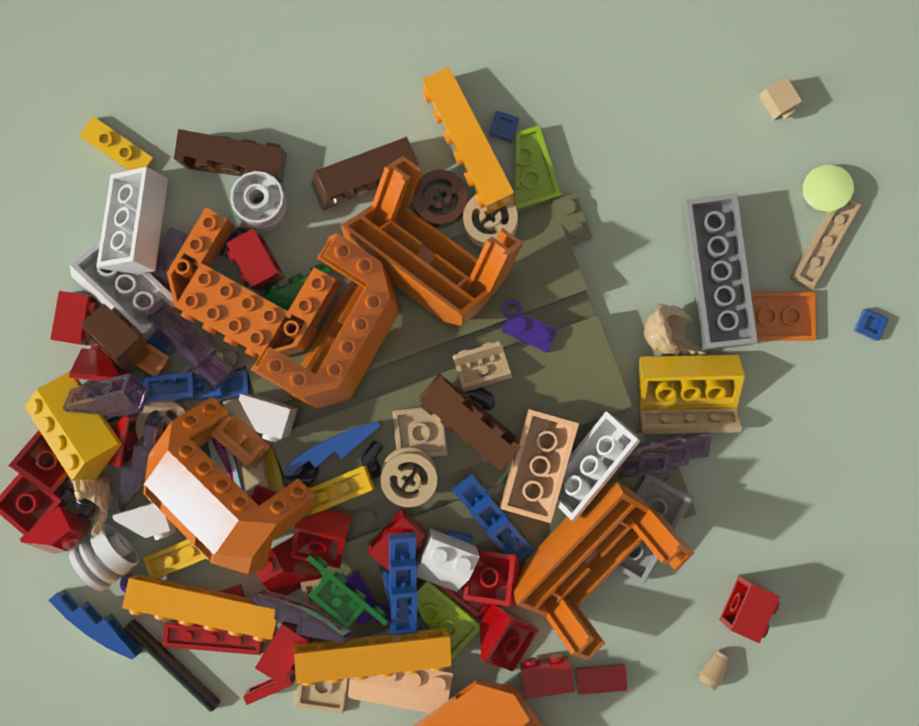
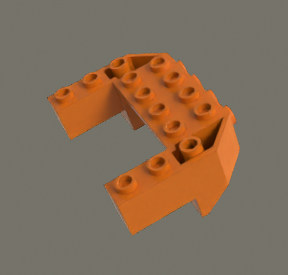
[167,207,341,359]

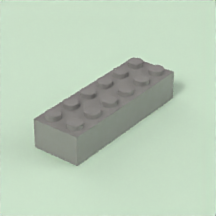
[684,193,758,351]

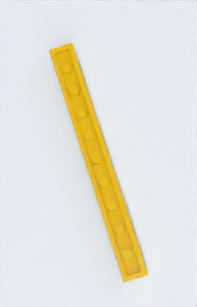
[143,466,375,579]

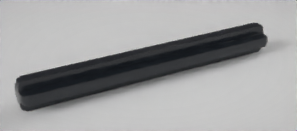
[124,619,221,712]

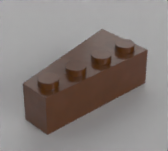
[174,129,287,182]
[311,137,419,211]
[420,373,521,471]

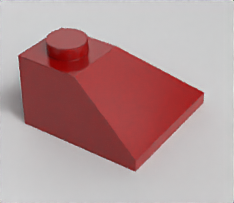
[69,344,136,383]
[108,415,139,467]
[8,430,68,496]
[20,507,91,554]
[291,509,352,569]
[256,536,322,596]
[463,550,521,607]
[479,604,539,671]

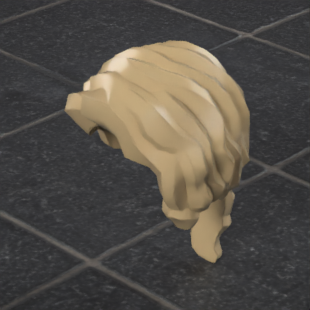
[644,303,709,356]
[66,474,113,536]

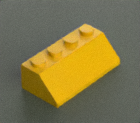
[637,355,745,411]
[24,372,122,481]

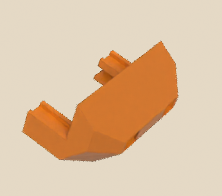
[341,156,523,326]
[250,233,400,409]
[143,397,316,574]
[513,482,695,661]
[414,680,546,726]

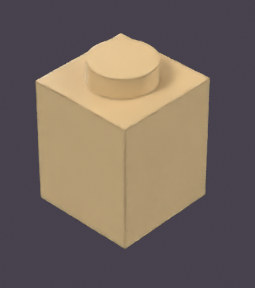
[759,76,802,120]

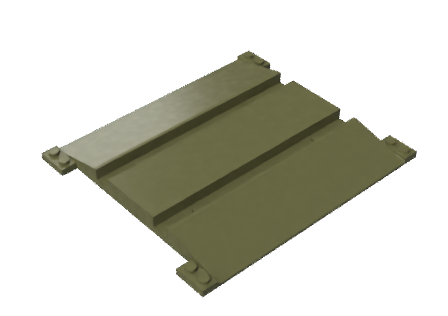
[209,192,696,640]

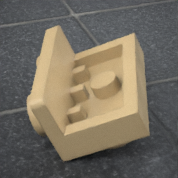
[453,341,512,392]

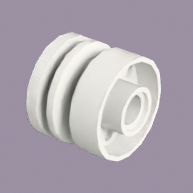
[230,171,288,233]
[69,523,139,592]

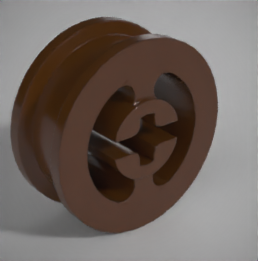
[413,170,467,228]

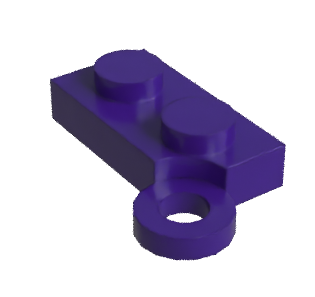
[501,299,558,353]

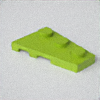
[514,125,562,210]
[417,580,480,660]

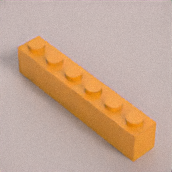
[421,67,515,214]
[122,574,282,642]
[294,628,451,686]

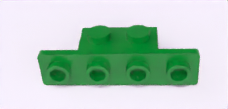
[260,263,332,311]
[306,555,388,629]

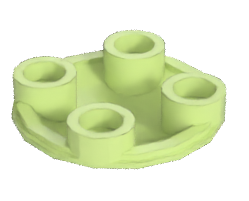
[803,165,854,213]

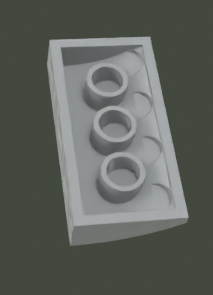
[617,473,695,585]

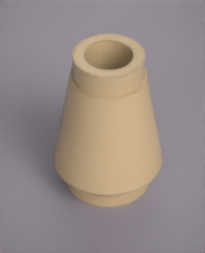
[698,651,729,691]

